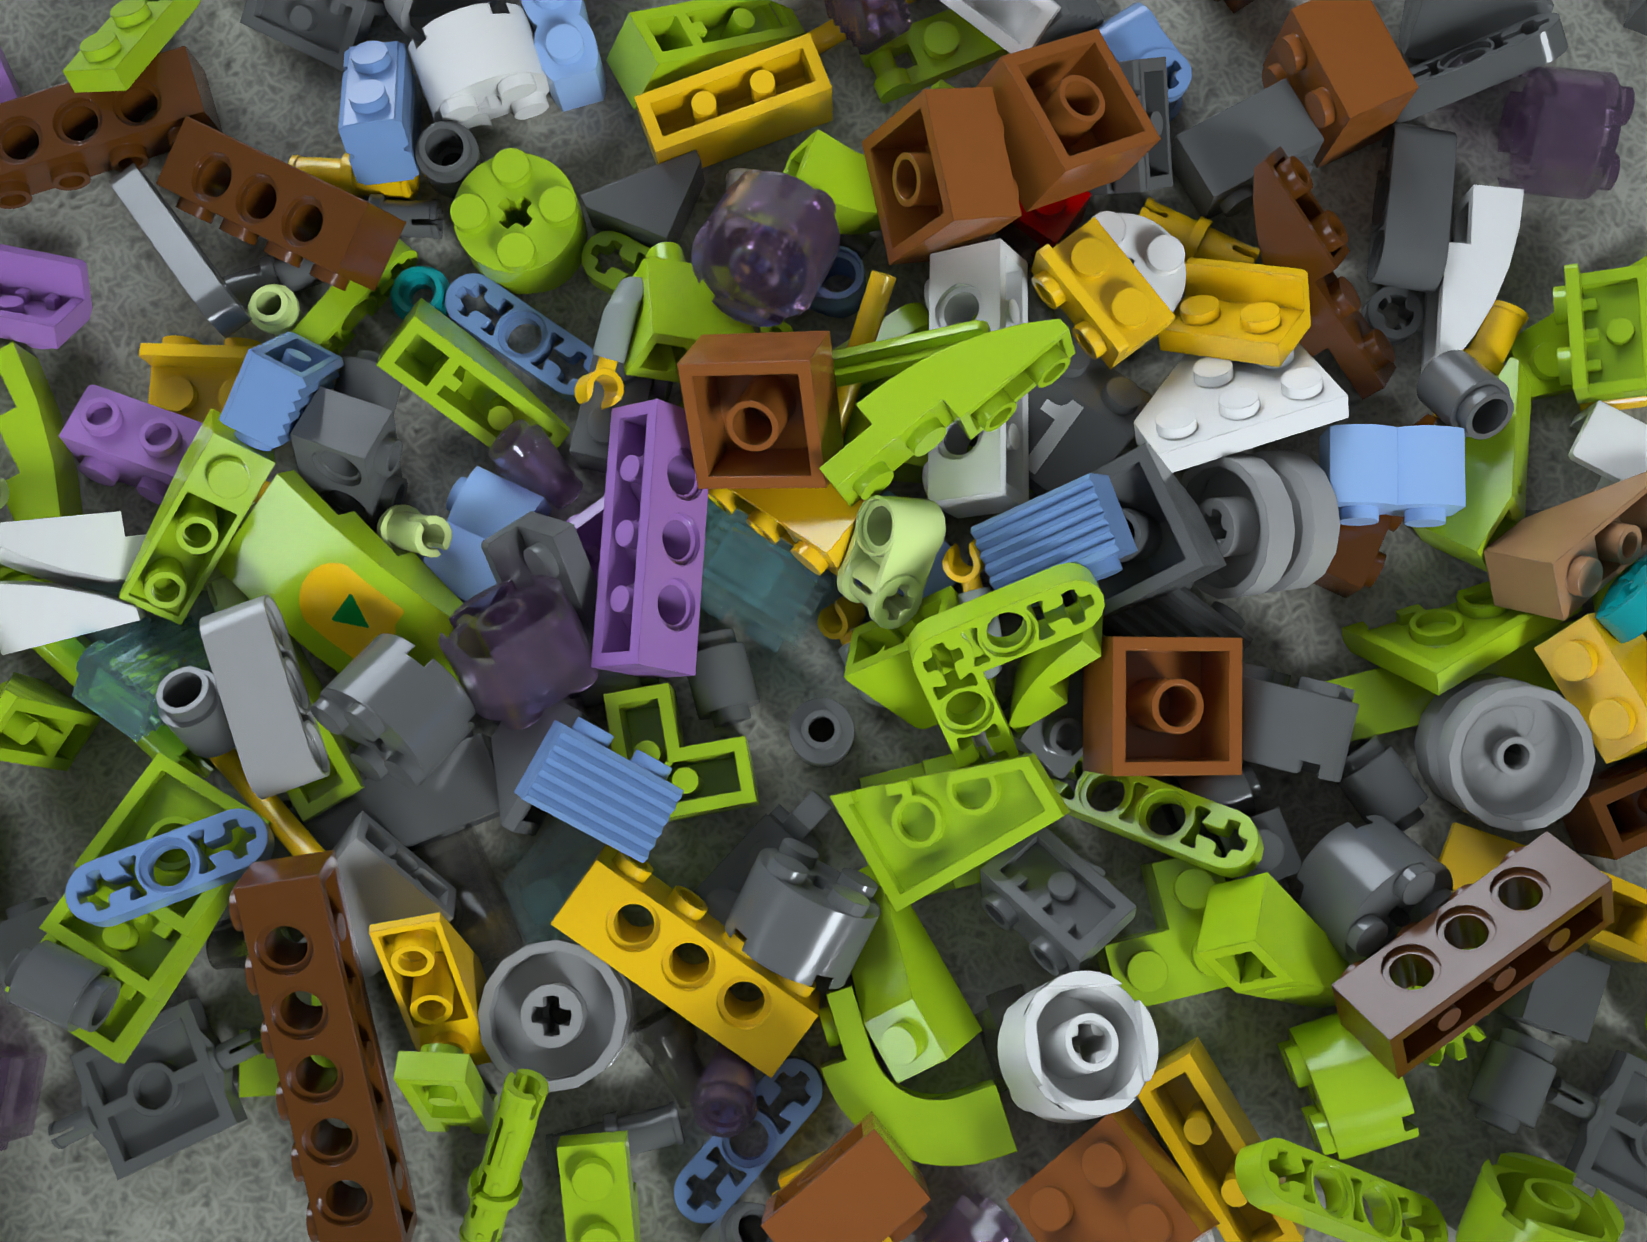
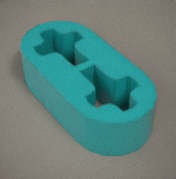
[1595,555,1647,643]

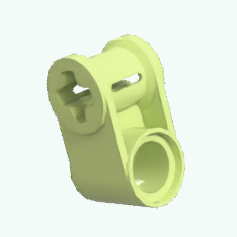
[836,495,946,629]

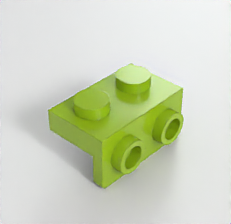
[1553,263,1647,404]

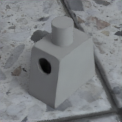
[298,811,457,977]

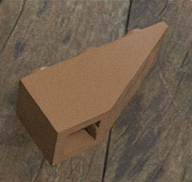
[1483,471,1647,621]

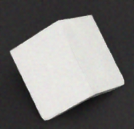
[1568,400,1647,491]

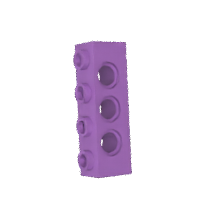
[591,399,708,679]

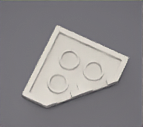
[1134,343,1349,473]

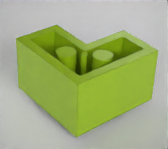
[603,683,760,822]
[1097,857,1229,1007]

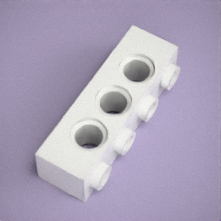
[922,238,1029,519]

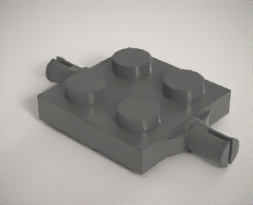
[48,997,264,1180]
[1546,1050,1647,1215]

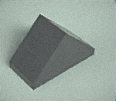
[581,150,705,248]

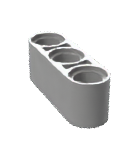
[199,595,330,800]

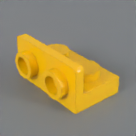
[1031,217,1176,370]
[1158,257,1311,367]
[139,335,262,423]

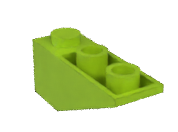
[1412,357,1532,572]
[118,408,276,625]
[1196,872,1350,1008]

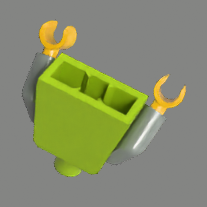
[574,242,761,410]
[817,539,1004,729]

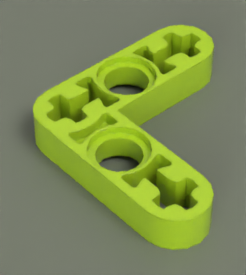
[907,563,1105,768]

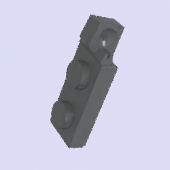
[694,790,832,926]

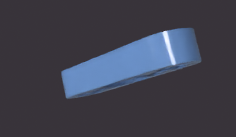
[445,273,593,402]
[65,808,275,927]
[674,1056,823,1223]

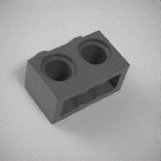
[290,386,408,534]

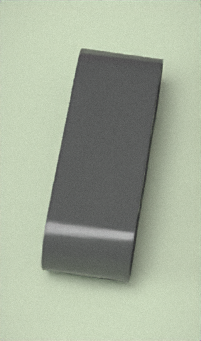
[1367,122,1457,293]

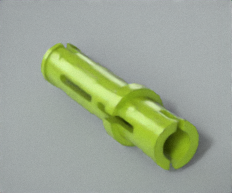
[459,1069,549,1242]

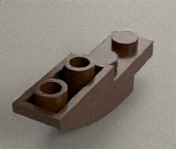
[1253,146,1397,400]

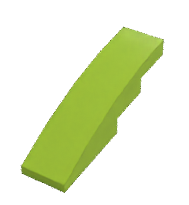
[0,342,83,583]

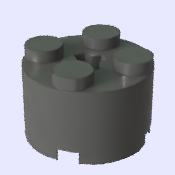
[310,633,476,789]
[1242,662,1360,782]
[1293,815,1454,965]
[725,838,881,989]

